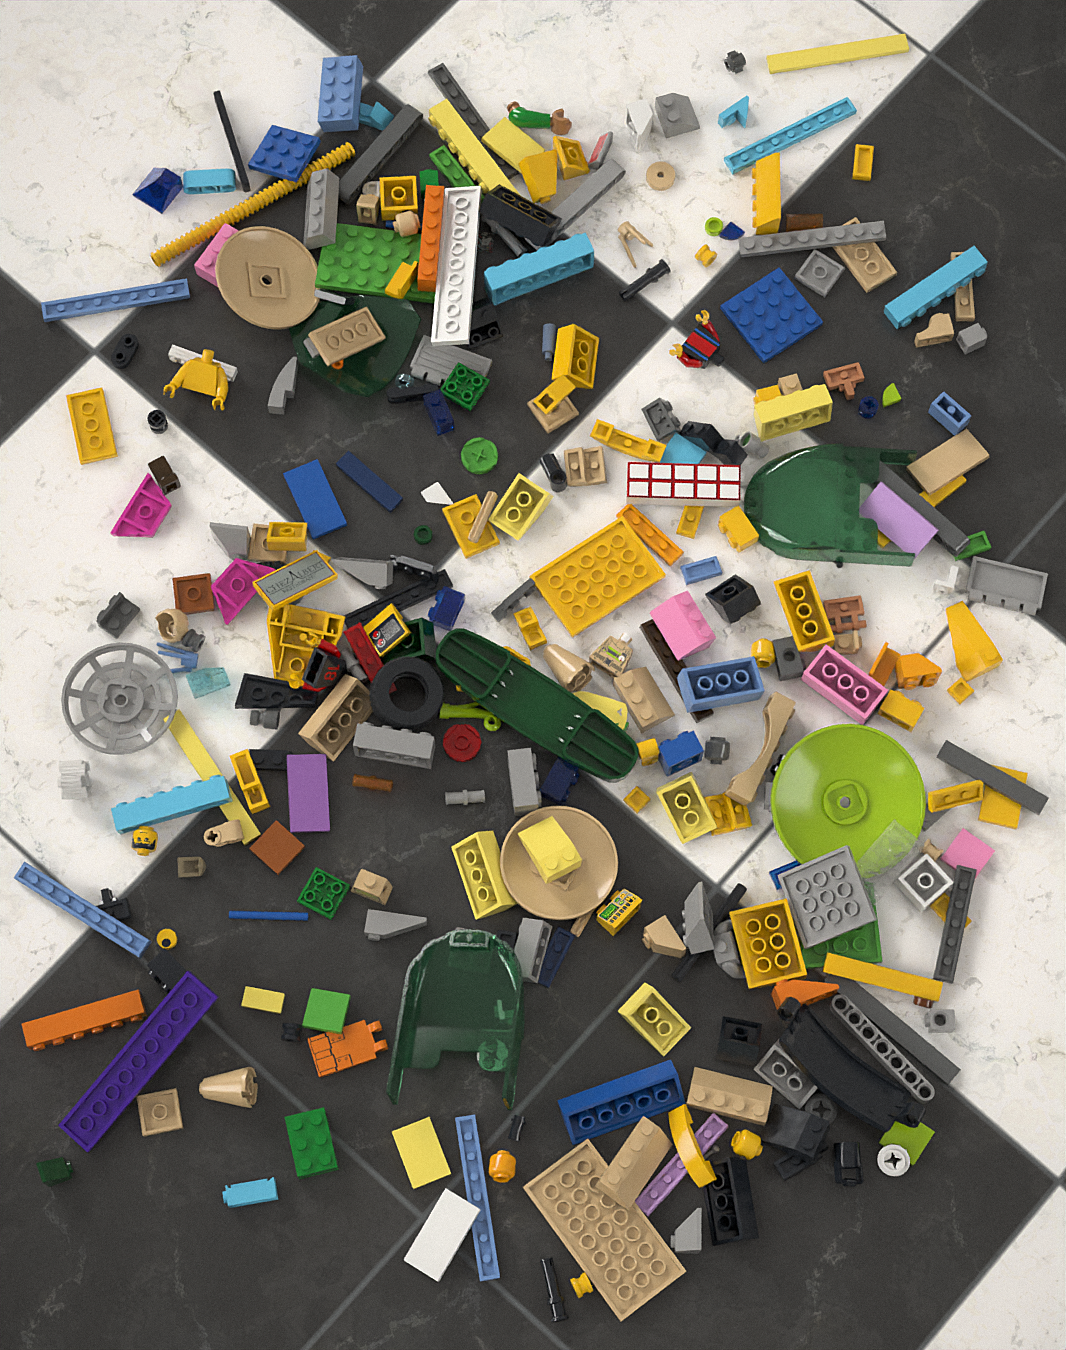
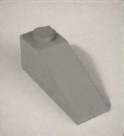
[333,557,393,589]
[364,909,427,941]

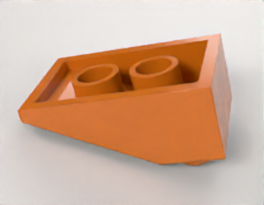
[771,979,839,1010]

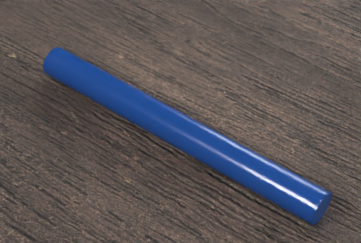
[229,911,308,921]

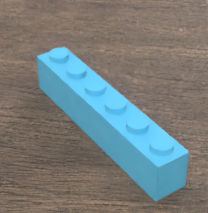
[884,246,987,329]
[111,775,233,835]

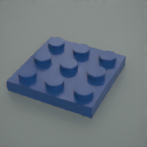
[248,125,321,182]

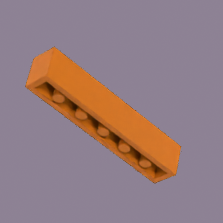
[417,185,445,292]
[22,990,147,1051]

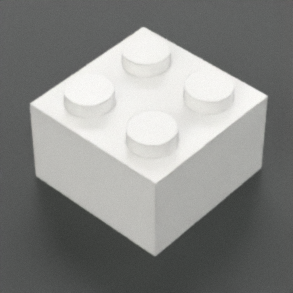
[895,853,954,913]

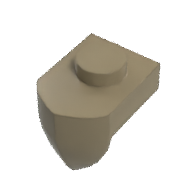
[177,857,207,878]

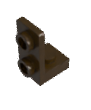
[148,456,181,495]

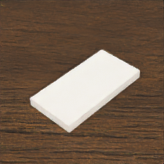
[404,1188,481,1282]

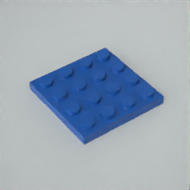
[720,267,823,363]

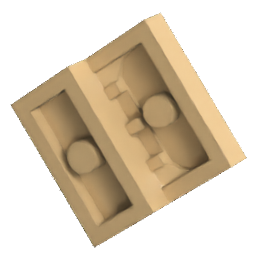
[564,446,607,486]

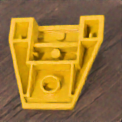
[267,604,345,682]

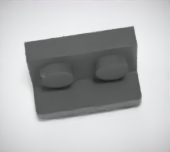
[641,398,681,442]
[96,592,140,639]

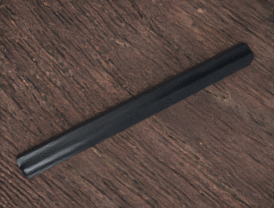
[672,883,747,981]

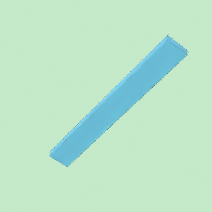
[724,97,857,175]

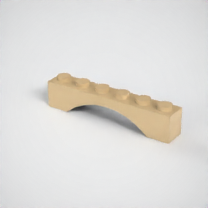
[725,692,796,806]

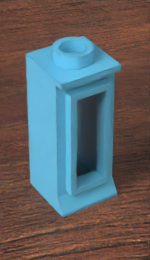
[223,1177,278,1208]

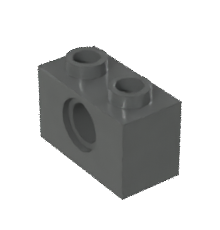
[772,636,806,681]

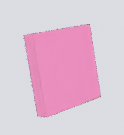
[940,828,995,878]

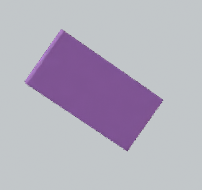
[287,754,330,833]

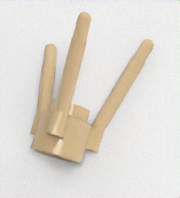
[618,221,653,268]

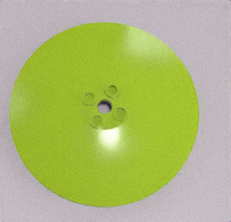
[770,724,926,879]

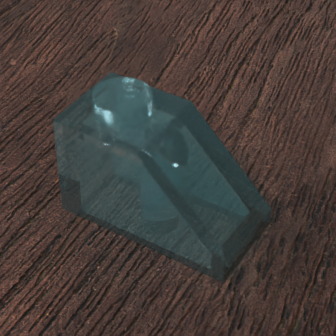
[186,667,231,699]

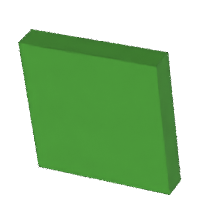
[302,988,351,1034]

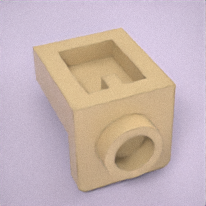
[833,631,862,655]

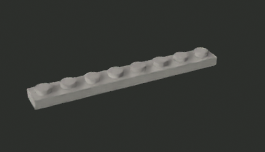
[739,221,886,257]

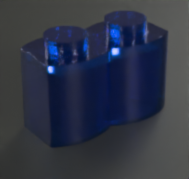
[427,586,466,631]

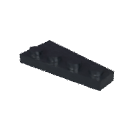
[235,673,319,709]

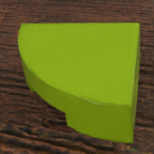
[882,383,901,407]

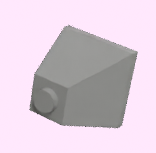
[209,522,251,561]
[670,1208,702,1254]

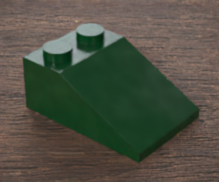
[374,618,436,665]

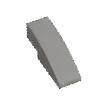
[268,357,299,415]

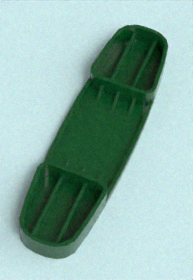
[436,628,638,783]

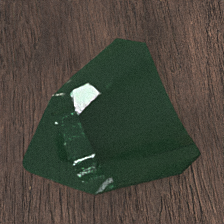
[289,295,421,398]

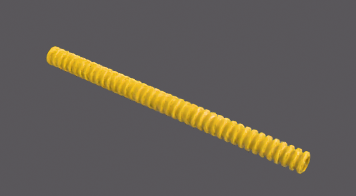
[150,142,356,267]

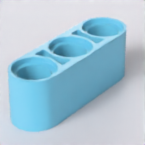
[183,168,236,194]

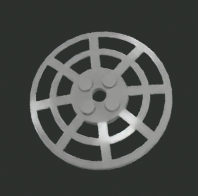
[61,642,178,755]

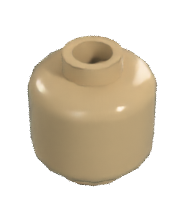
[393,211,421,237]

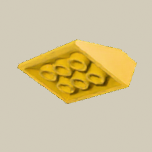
[729,898,807,989]

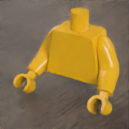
[164,349,228,410]

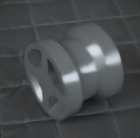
[182,629,206,653]

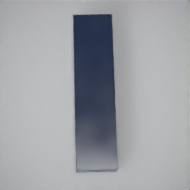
[336,451,403,513]

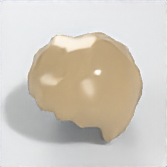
[155,609,189,643]

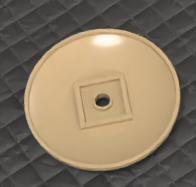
[215,226,320,329]
[500,806,618,920]

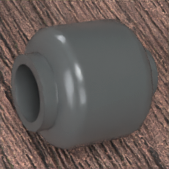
[704,737,730,765]

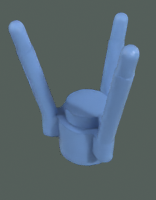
[157,642,198,673]

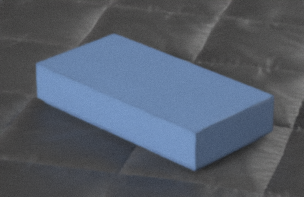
[680,556,722,585]

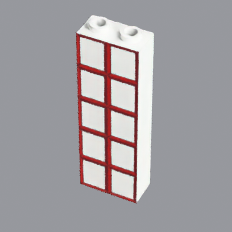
[626,462,744,507]

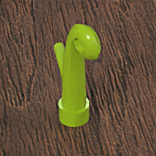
[440,702,501,731]

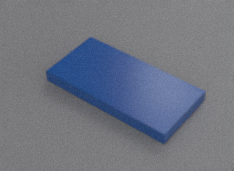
[283,459,347,540]

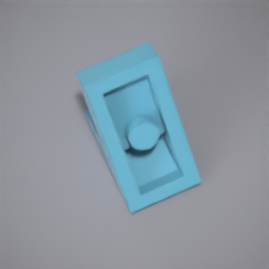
[718,95,749,128]
[359,102,394,130]

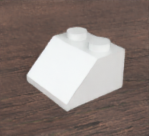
[625,98,655,153]

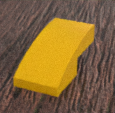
[513,606,547,650]

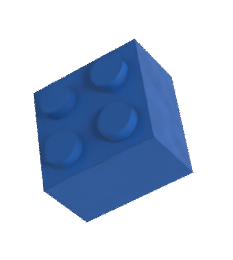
[658,730,704,777]

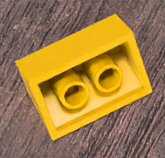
[552,324,599,389]

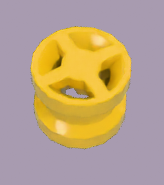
[695,244,718,267]
[570,1272,593,1298]

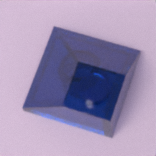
[132,167,183,214]

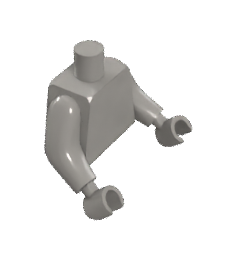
[713,919,746,979]

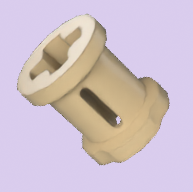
[918,838,944,862]

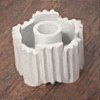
[57,760,92,800]

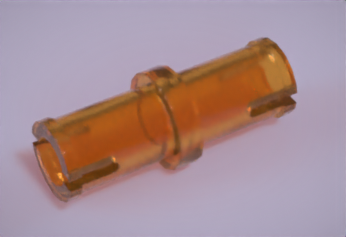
[352,774,393,792]

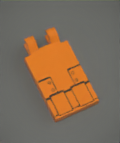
[308,1020,388,1078]

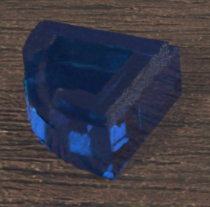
[719,222,745,241]

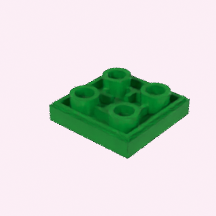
[439,362,490,412]
[297,867,351,920]

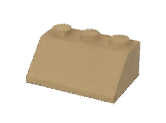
[613,667,675,734]

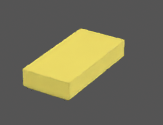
[241,986,285,1014]

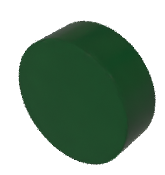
[414,525,433,545]

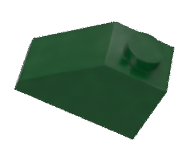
[36,1157,74,1187]

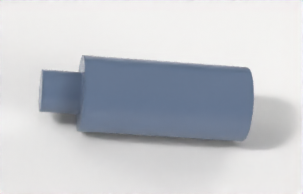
[542,324,556,361]

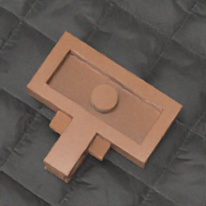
[823,362,865,400]

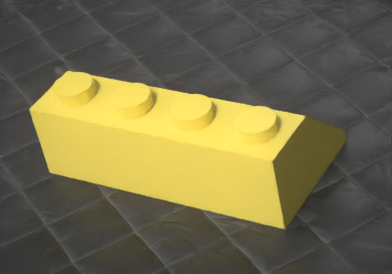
[754,384,833,442]
[452,831,518,920]

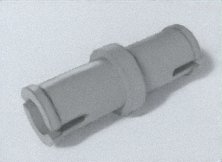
[340,647,368,684]
[445,790,485,805]

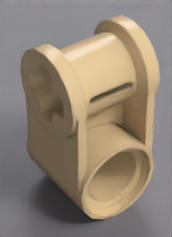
[204,819,244,847]

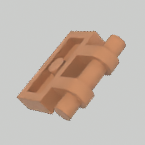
[823,595,867,634]

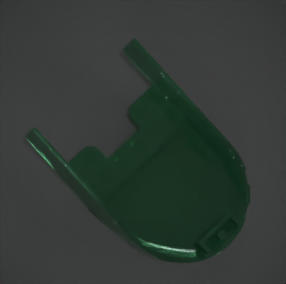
[744,443,917,567]
[386,929,525,1110]

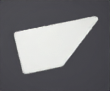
[421,482,453,505]

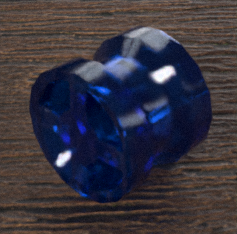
[858,396,879,419]

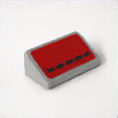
[588,131,613,170]

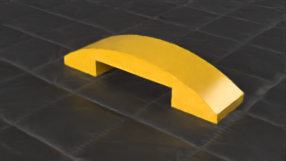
[590,419,667,463]
[668,1104,717,1188]

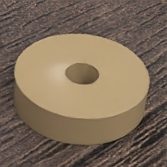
[646,161,675,191]

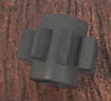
[724,50,746,74]

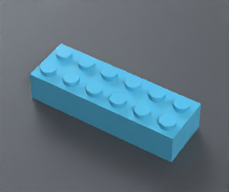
[484,233,594,305]

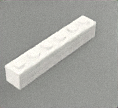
[168,345,238,382]

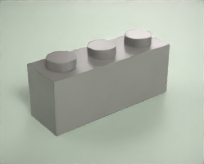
[508,918,552,983]

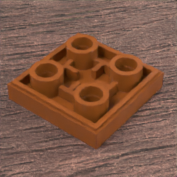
[249,820,305,875]

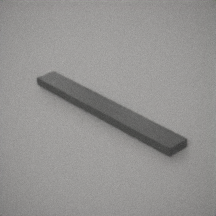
[428,63,519,180]
[823,974,961,1086]

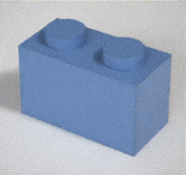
[928,392,971,436]

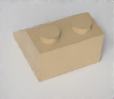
[642,915,687,958]

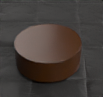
[913,996,934,1009]

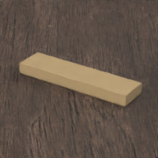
[951,252,975,321]

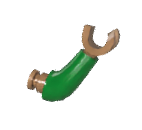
[507,101,572,135]

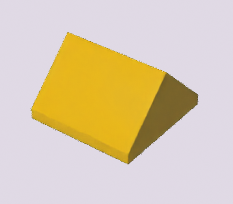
[553,136,590,180]
[267,522,307,551]

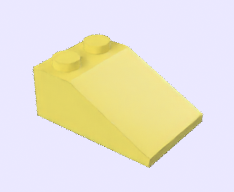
[488,473,554,541]
[656,772,717,844]
[518,816,582,884]
[618,983,691,1056]

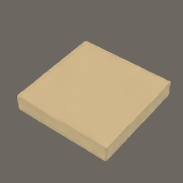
[527,396,579,433]
[247,523,288,565]
[136,1088,183,1137]

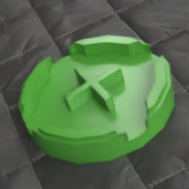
[461,437,498,474]

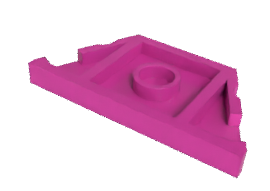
[110,473,172,538]
[211,558,276,625]

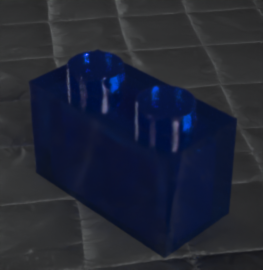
[423,389,455,436]
[540,757,580,806]

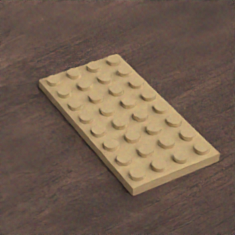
[523,1139,686,1322]

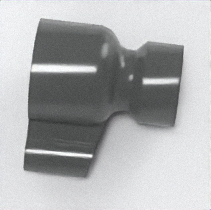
[250,708,281,730]

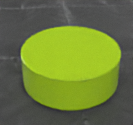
[705,217,723,236]

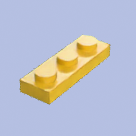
[928,780,983,813]

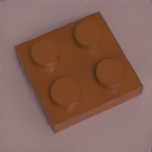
[172,573,215,615]

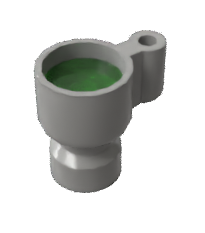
[735,431,769,458]

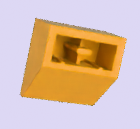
[894,653,942,690]

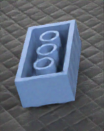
[317,55,363,132]
[677,656,765,713]

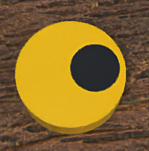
[157,929,177,950]

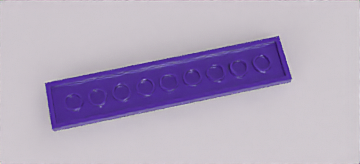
[58,971,219,1152]

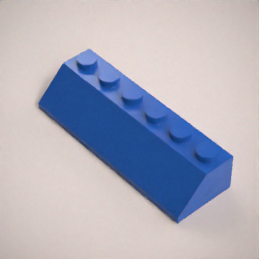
[557,1060,686,1145]

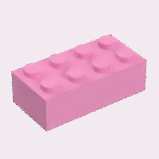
[801,645,888,725]

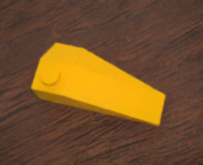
[946,601,1003,682]

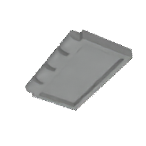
[410,335,492,386]
[965,556,1048,616]

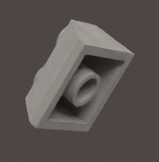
[655,93,700,138]

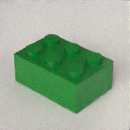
[285,1107,339,1180]

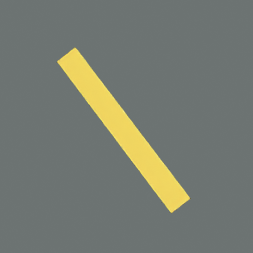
[766,34,909,74]
[163,709,261,846]

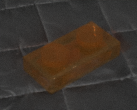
[786,214,823,232]

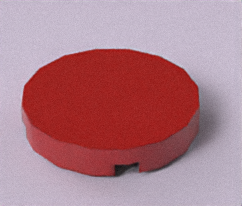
[443,724,481,762]

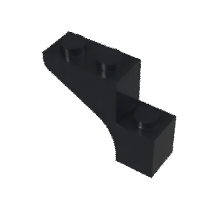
[679,421,748,465]

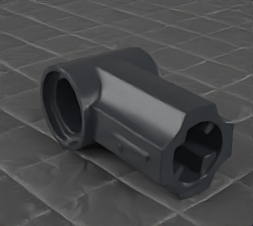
[539,453,567,492]

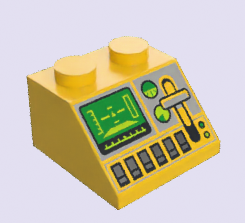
[596,889,642,936]

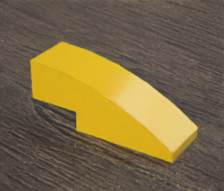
[230,749,270,814]

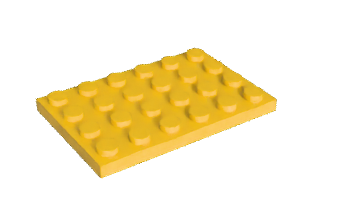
[529,516,666,638]

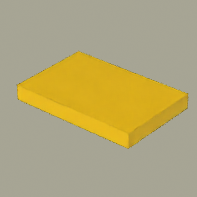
[442,494,500,559]
[978,764,1028,830]

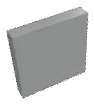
[794,249,845,298]

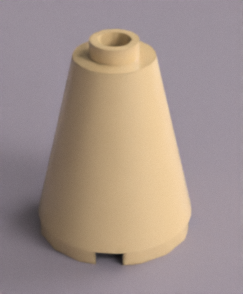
[543,644,595,692]
[199,1067,258,1108]

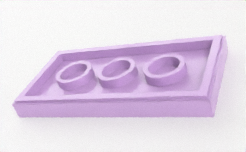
[857,482,939,559]

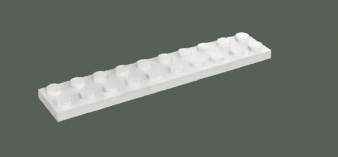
[431,186,482,346]

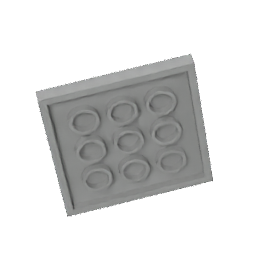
[778,845,877,949]

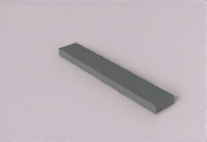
[936,740,1049,815]
[933,865,977,984]

